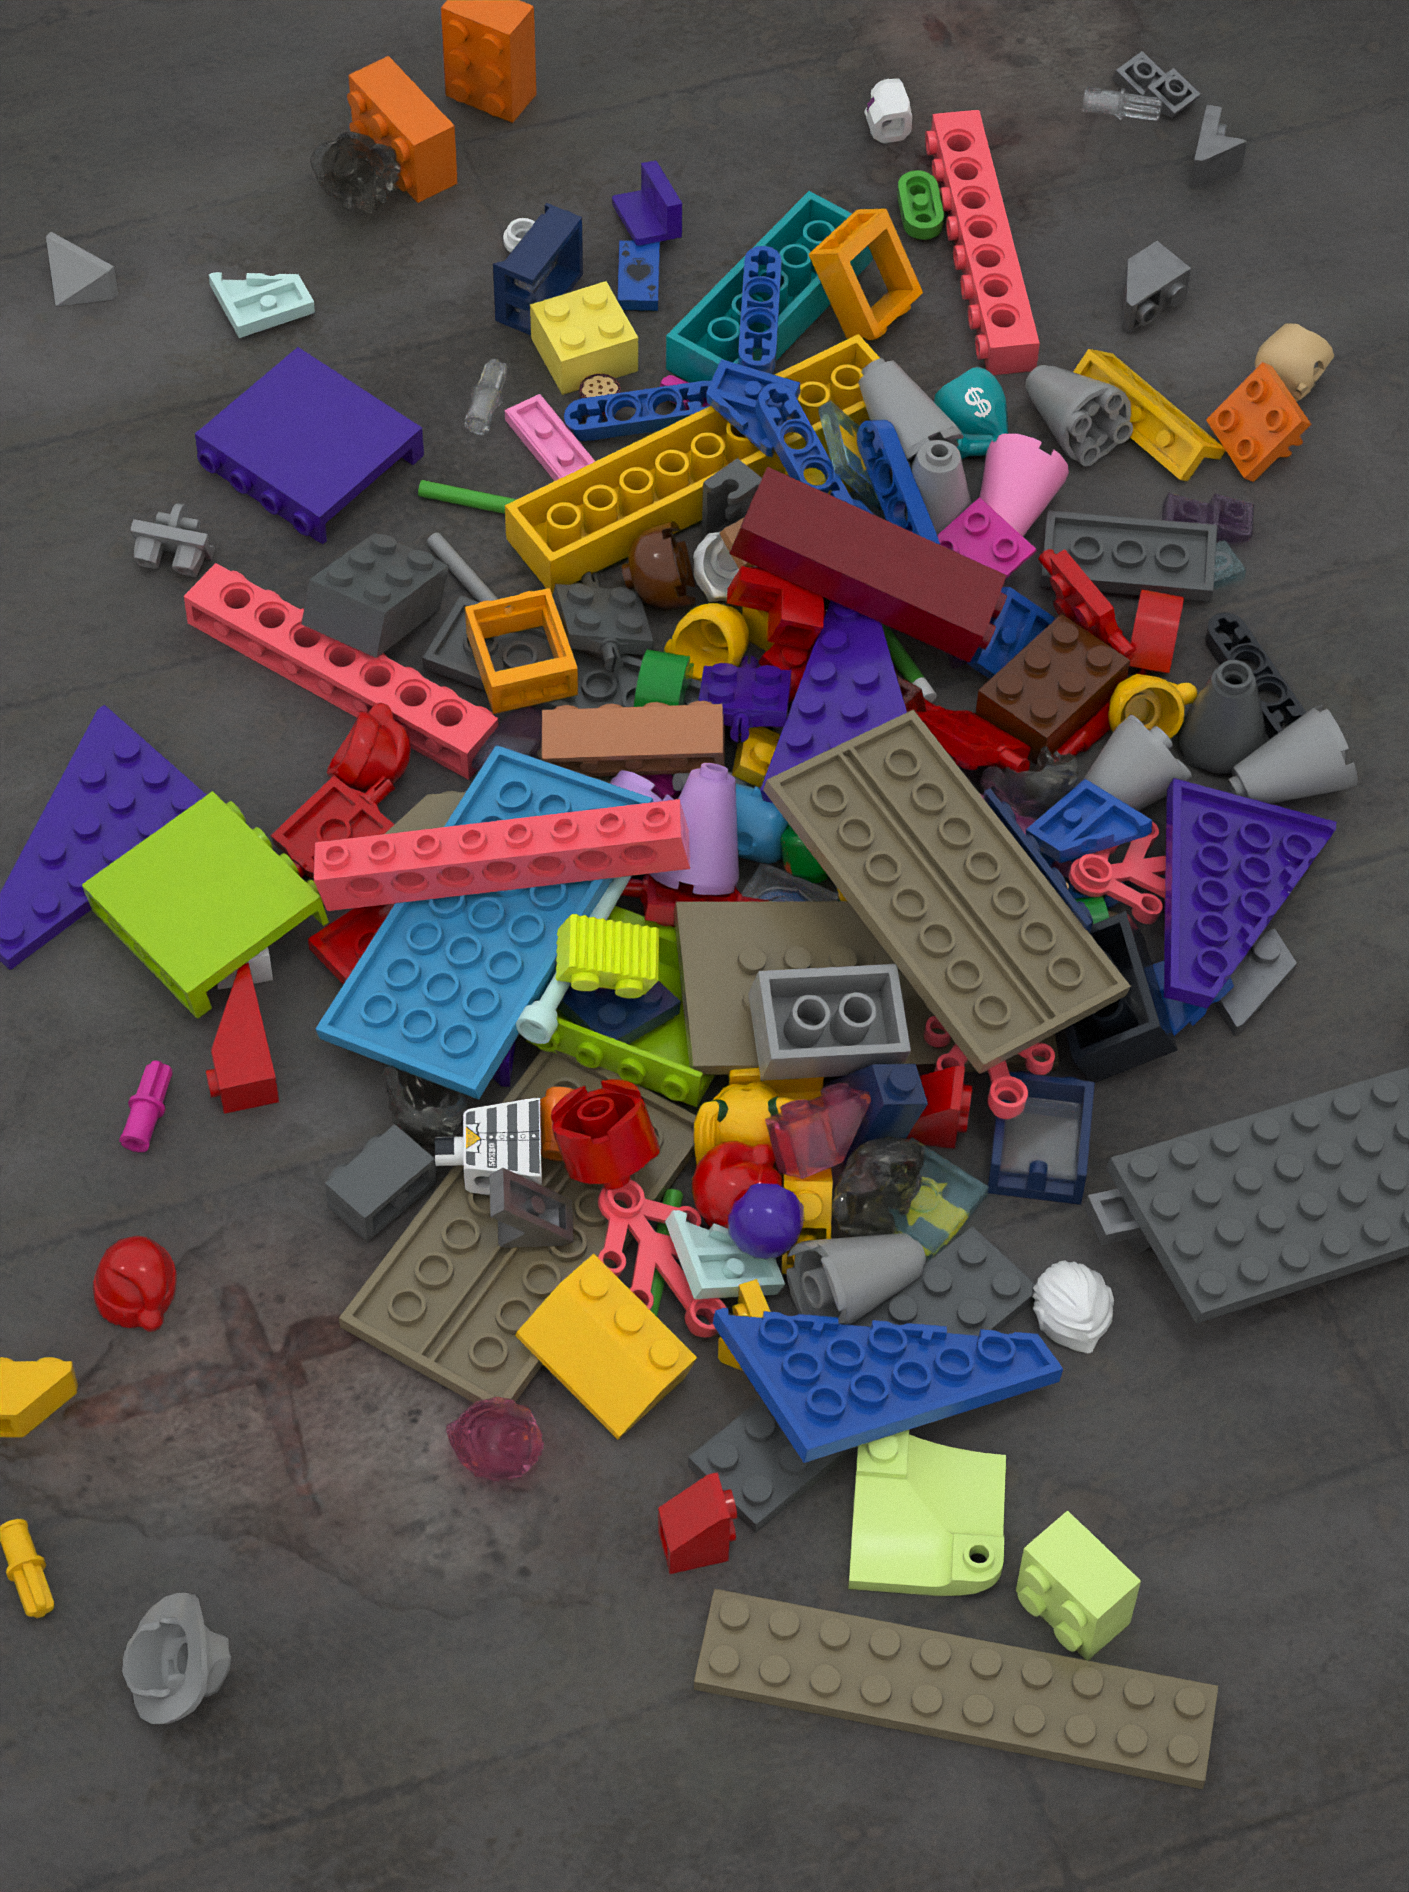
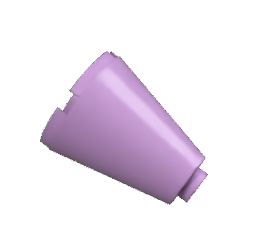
[649,763,739,895]

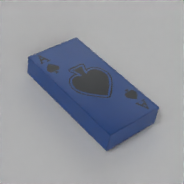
[617,241,660,311]

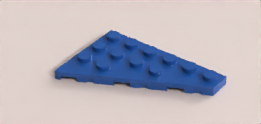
[712,1308,1063,1463]

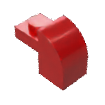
[727,566,824,650]
[1129,589,1184,673]

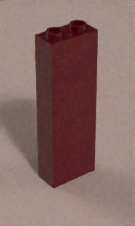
[729,467,1007,662]

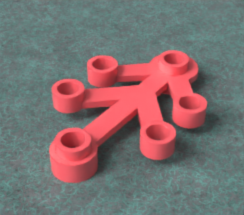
[1068,821,1166,924]
[923,1016,1055,1119]
[597,1179,726,1338]

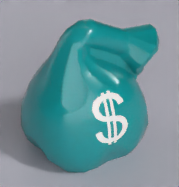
[934,367,1008,459]

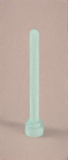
[516,876,631,1044]

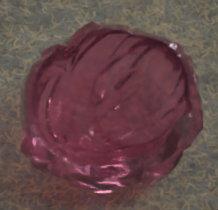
[446,1396,544,1482]

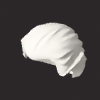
[693,532,757,602]
[1032,1260,1114,1354]

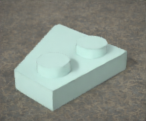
[209,272,315,338]
[665,1210,785,1299]

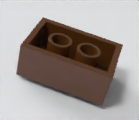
[975,614,1130,769]

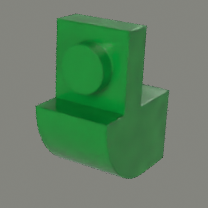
[633,649,694,707]

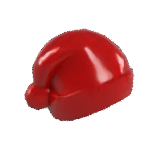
[327,702,411,793]
[692,1141,782,1228]
[93,1235,177,1332]

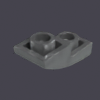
[1112,51,1201,118]

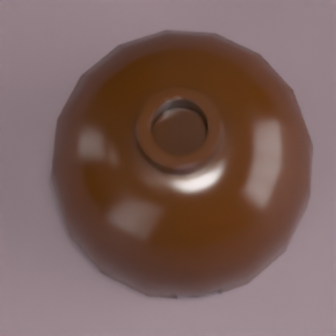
[622,521,696,610]

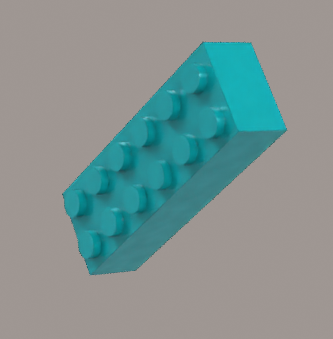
[666,191,873,383]

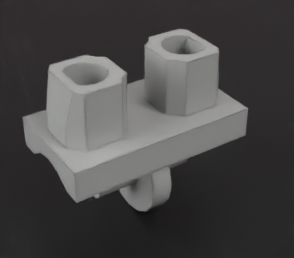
[130,503,215,577]

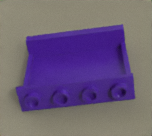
[195,347,424,545]

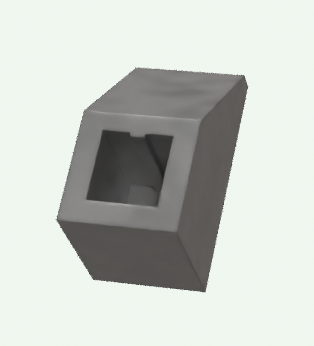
[1122,241,1191,334]

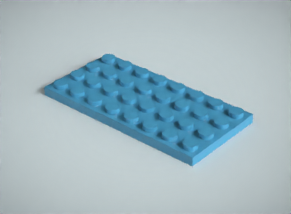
[315,745,654,1100]

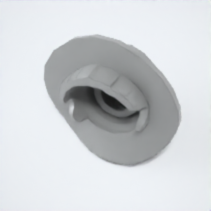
[122,1593,231,1724]

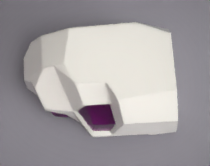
[864,78,912,144]

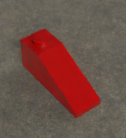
[205,963,279,1114]

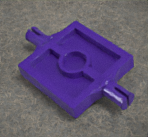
[698,655,792,742]

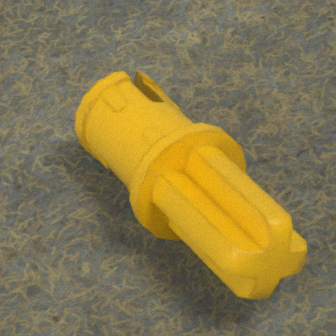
[0,1519,55,1619]

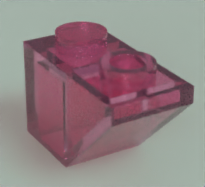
[765,1083,871,1179]

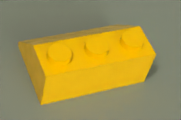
[515,1253,697,1440]

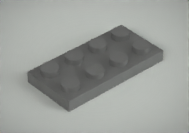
[1040,510,1217,602]

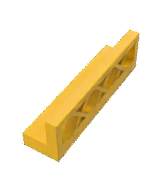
[1073,349,1226,481]

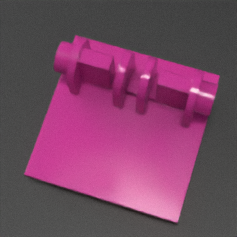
[937,497,1037,578]

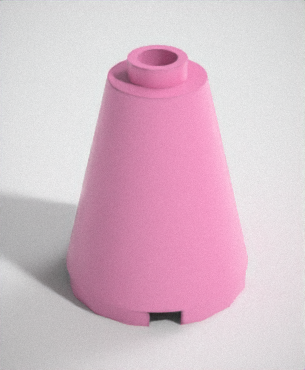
[980,433,1069,537]

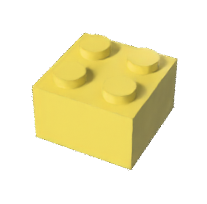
[530,281,638,395]

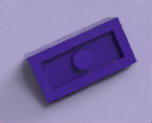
[612,160,682,245]

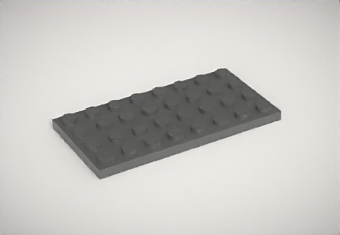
[1106,1067,1409,1324]

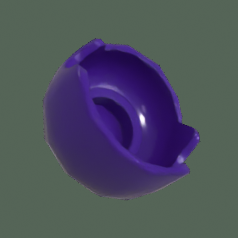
[728,1183,805,1260]

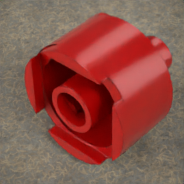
[551,1079,660,1190]

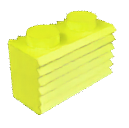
[555,914,659,998]

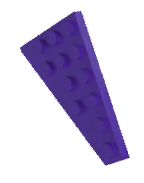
[760,600,907,803]
[0,705,206,970]
[1164,778,1336,1009]

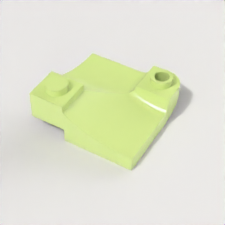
[848,1430,1006,1596]

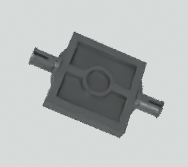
[553,572,653,672]

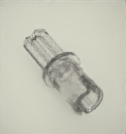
[1083,86,1163,121]
[464,358,508,435]

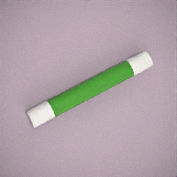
[881,623,937,703]

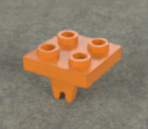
[1206,362,1311,482]

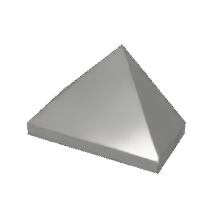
[46,232,118,306]

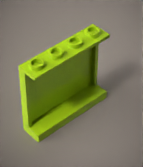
[82,791,329,1019]
[526,906,715,1107]

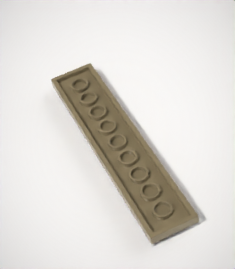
[694,1589,1218,1789]

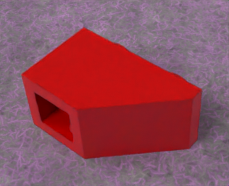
[904,1066,972,1149]
[658,1472,737,1574]

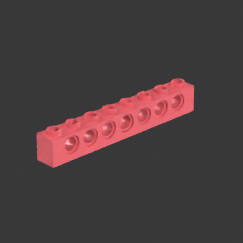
[925,110,1040,375]
[184,563,499,780]
[314,799,690,911]

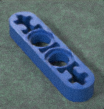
[738,246,782,374]
[564,381,711,441]
[754,383,855,506]
[857,420,940,545]

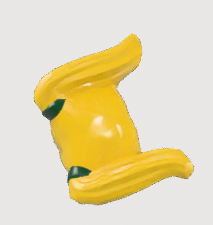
[692,1082,806,1178]

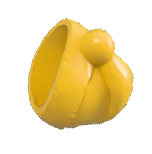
[664,603,749,681]
[1108,674,1198,739]

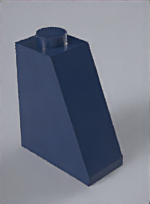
[823,1064,928,1168]

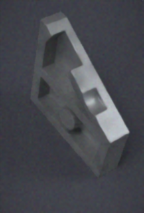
[1214,928,1297,1037]

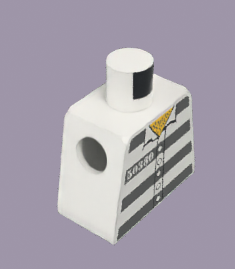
[435,1098,542,1195]

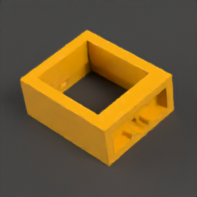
[808,209,923,340]
[465,588,578,714]

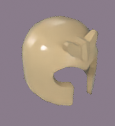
[1255,323,1334,402]

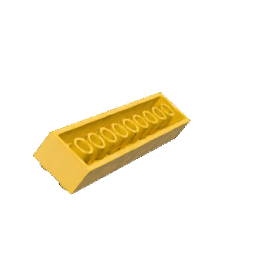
[505,334,880,594]

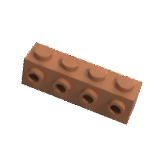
[542,701,725,777]

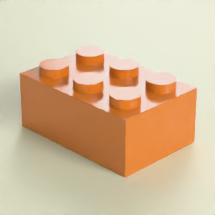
[441,0,536,123]
[347,56,458,203]

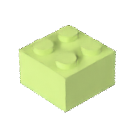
[1016,1511,1141,1661]

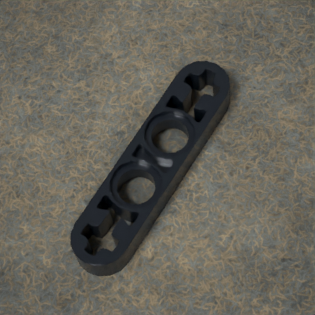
[1205,612,1306,739]

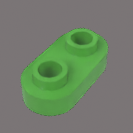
[897,171,944,240]

